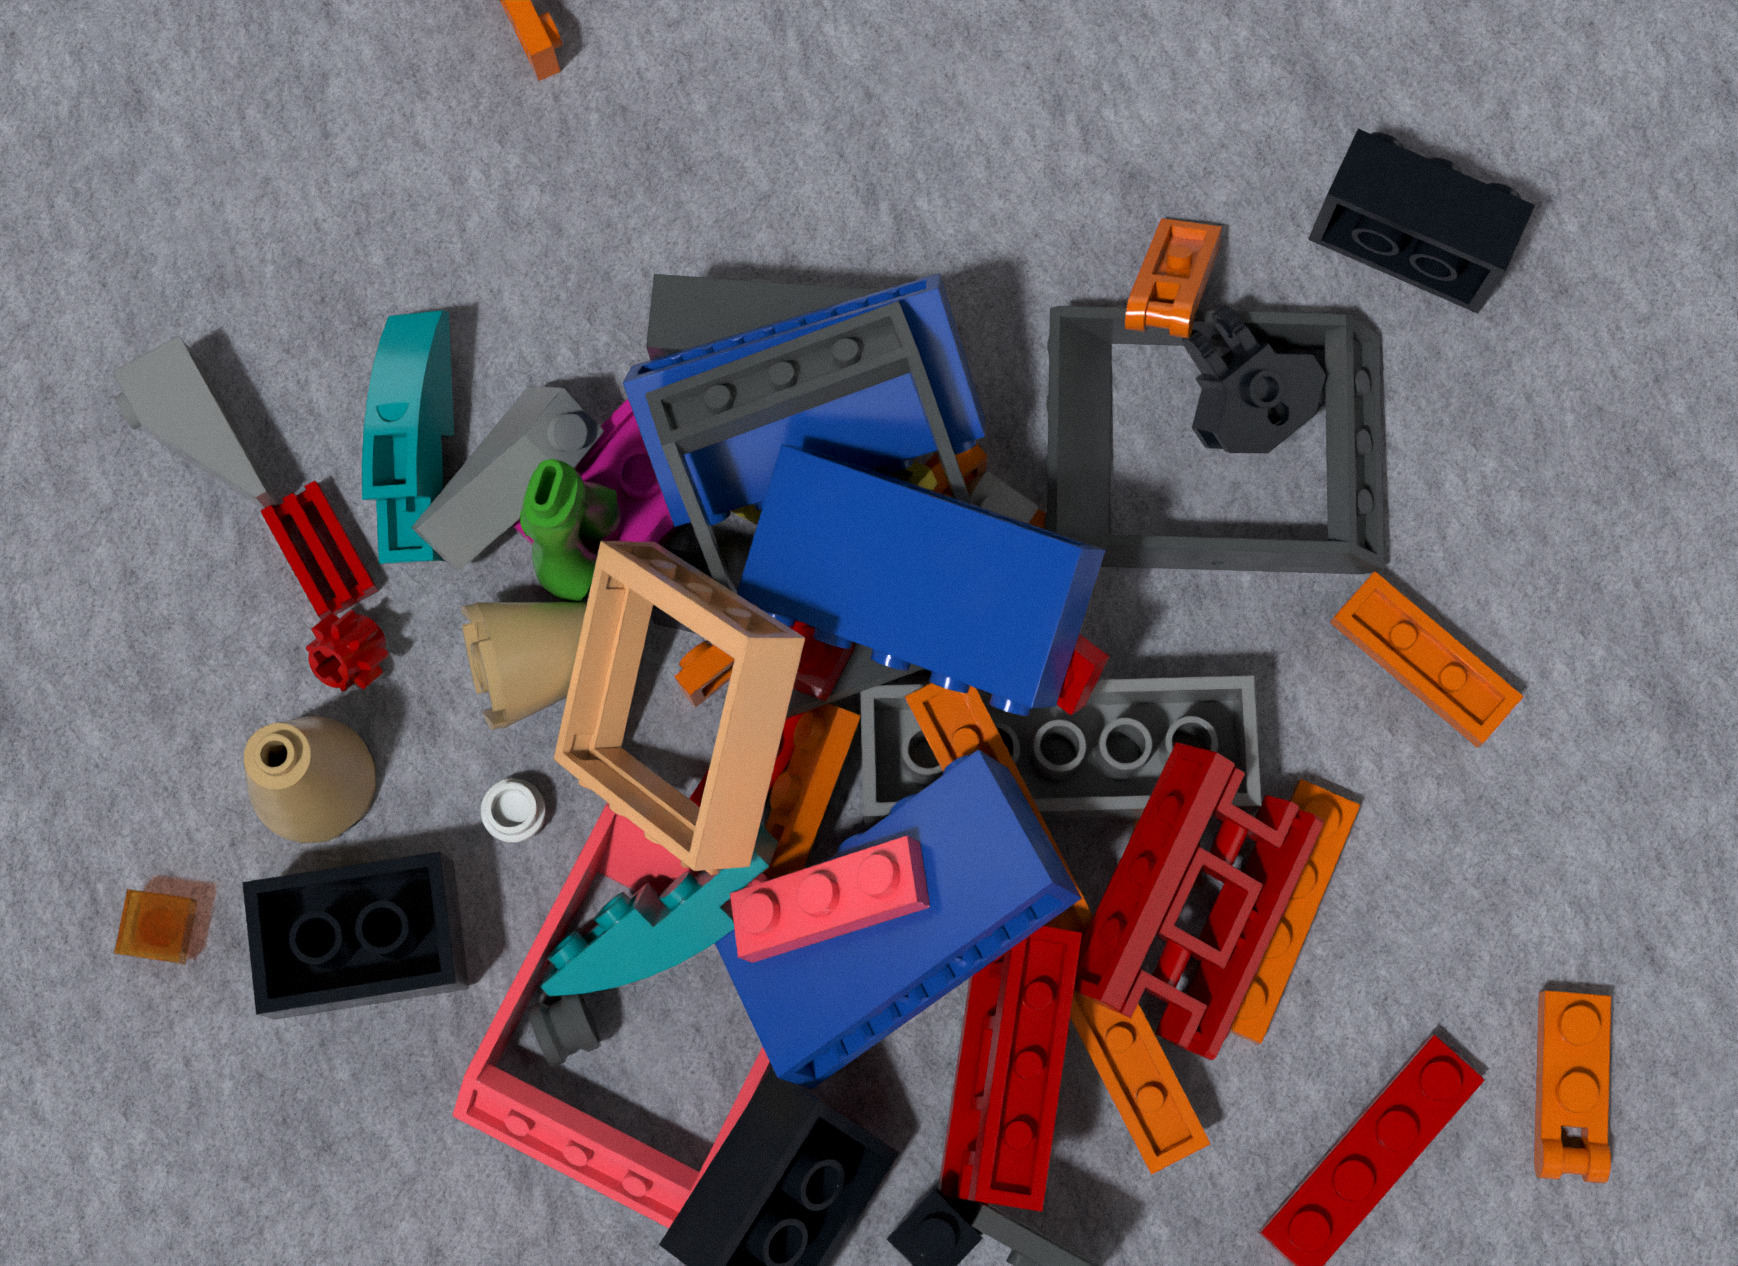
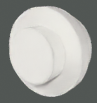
[481,778,546,843]

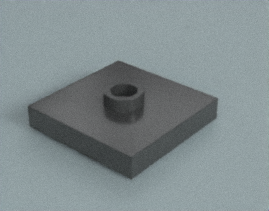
[969,1202,1100,1266]

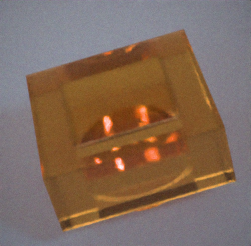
[114,889,198,965]

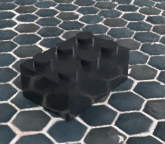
[1308,129,1535,314]
[242,851,469,1020]
[659,1069,899,1266]

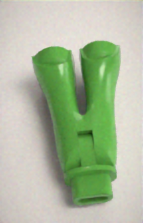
[520,459,621,602]

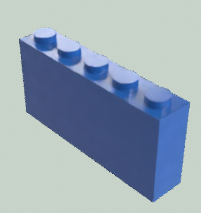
[623,273,985,527]
[737,444,1106,716]
[715,749,1082,1089]

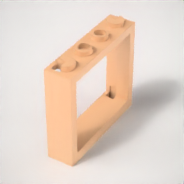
[553,541,805,875]

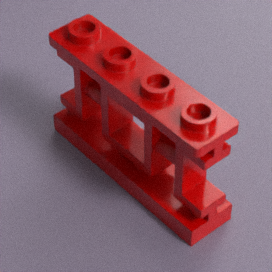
[1074,743,1324,1060]
[938,926,1082,1212]

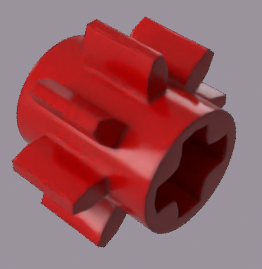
[306,610,389,692]

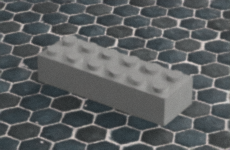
[860,676,1262,827]

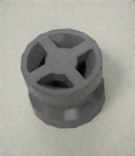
[527,994,602,1068]

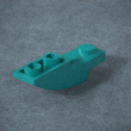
[362,310,454,564]
[541,823,778,996]

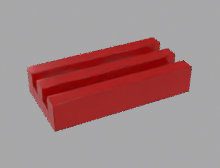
[260,480,379,620]

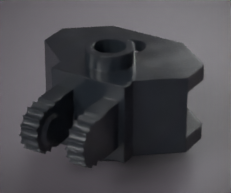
[1182,305,1326,453]

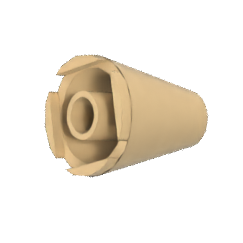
[461,602,645,730]
[244,716,376,844]

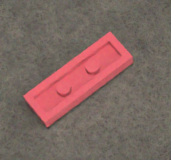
[730,836,930,963]

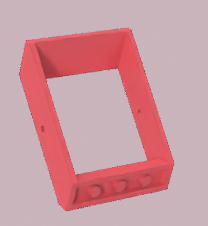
[452,802,773,1228]

